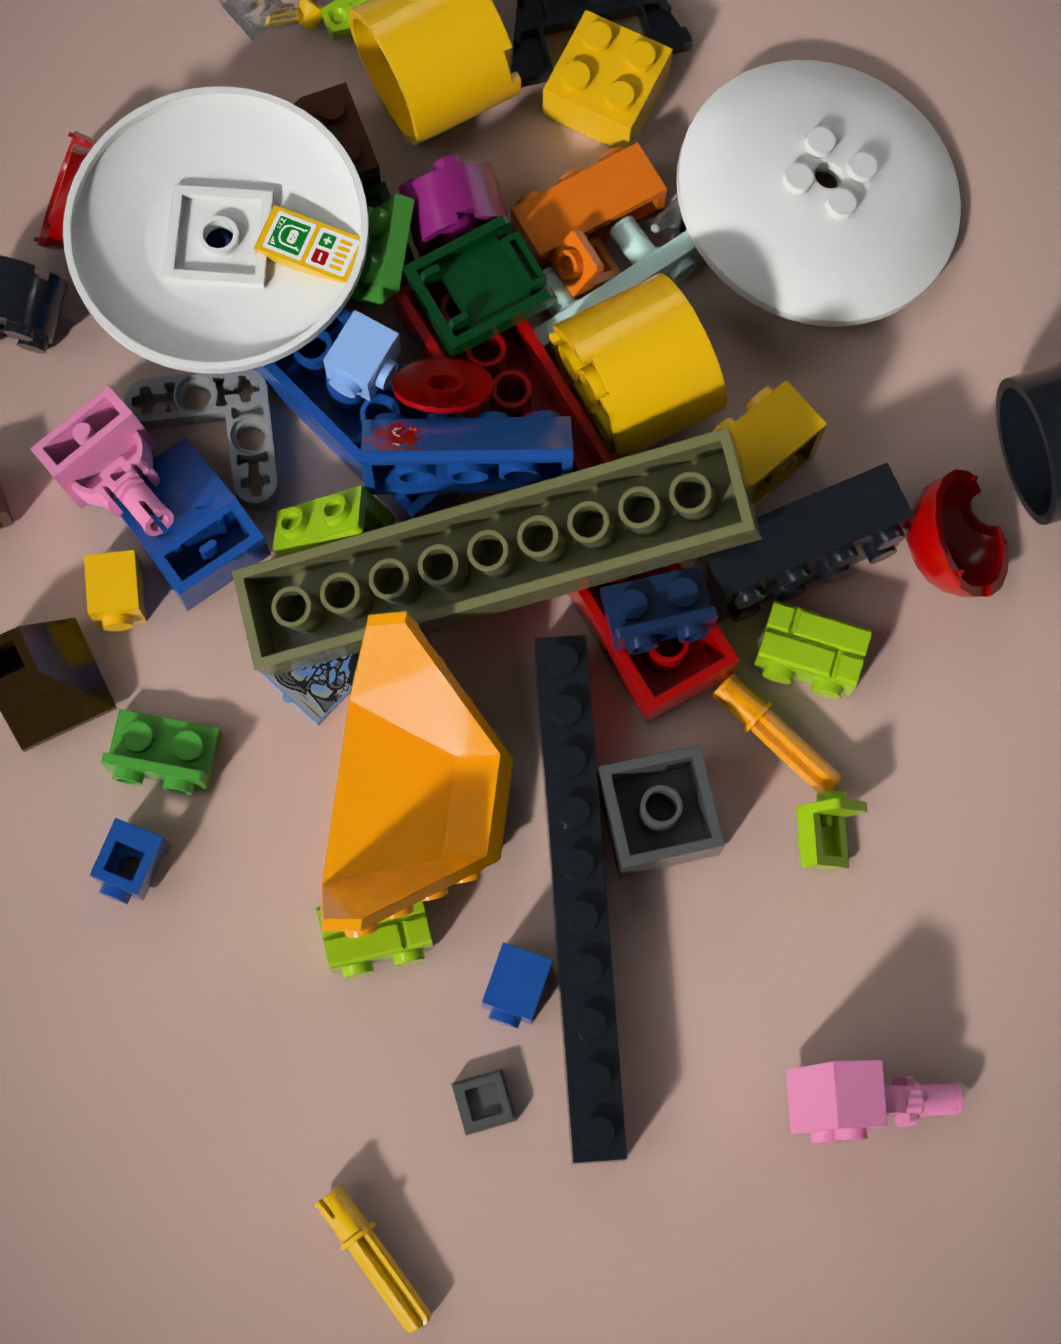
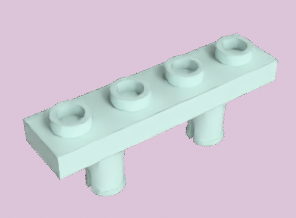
[533,215,700,359]

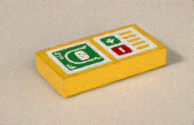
[254,204,360,283]

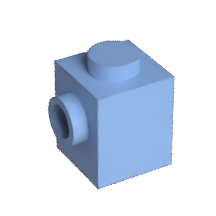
[323,310,401,402]

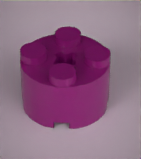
[398,155,509,257]

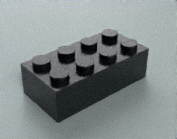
[693,462,914,622]

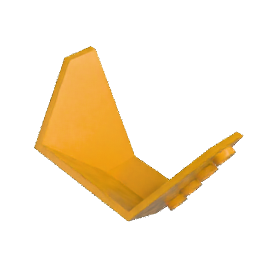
[320,611,514,938]

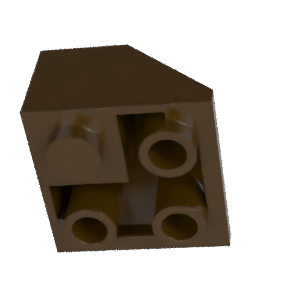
[0,618,118,752]

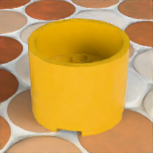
[348,0,521,146]
[549,273,727,460]

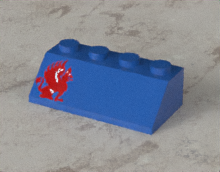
[360,410,573,495]

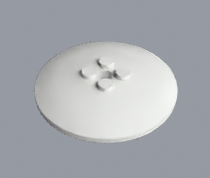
[676,60,961,327]
[63,86,369,374]

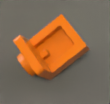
[548,229,621,298]

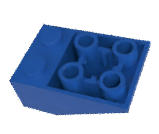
[114,437,271,611]

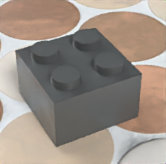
[597,744,725,877]

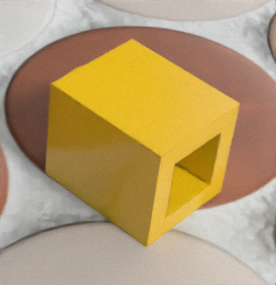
[84,550,146,631]

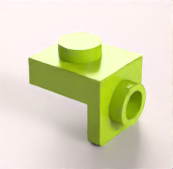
[796,791,868,871]

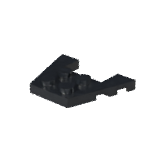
[510,0,693,88]

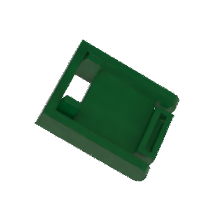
[403,215,557,359]

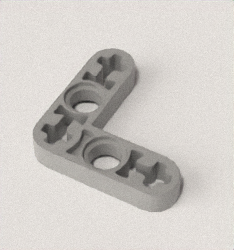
[124,369,280,511]

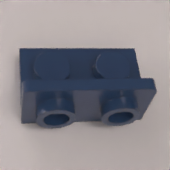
[600,565,719,655]

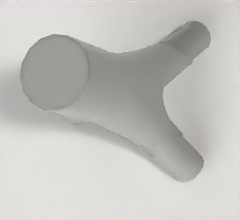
[639,197,683,241]

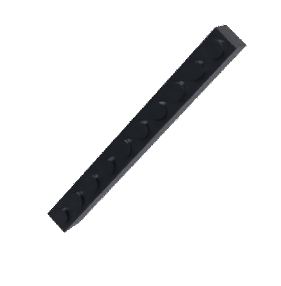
[534,635,627,1165]

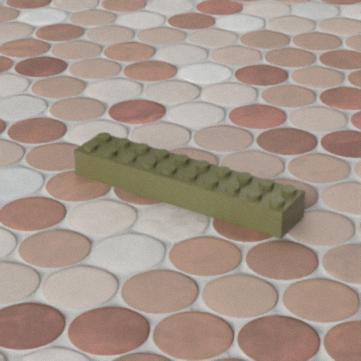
[232,427,762,676]

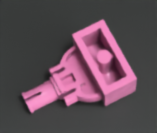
[30,385,174,536]
[786,1060,963,1144]

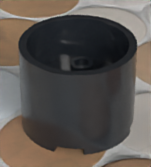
[996,363,1061,525]

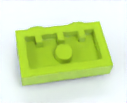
[273,485,395,557]

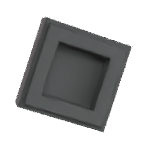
[451,1069,517,1136]

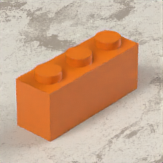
[511,142,667,271]

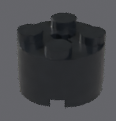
[0,255,68,354]

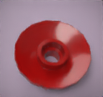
[392,358,494,414]

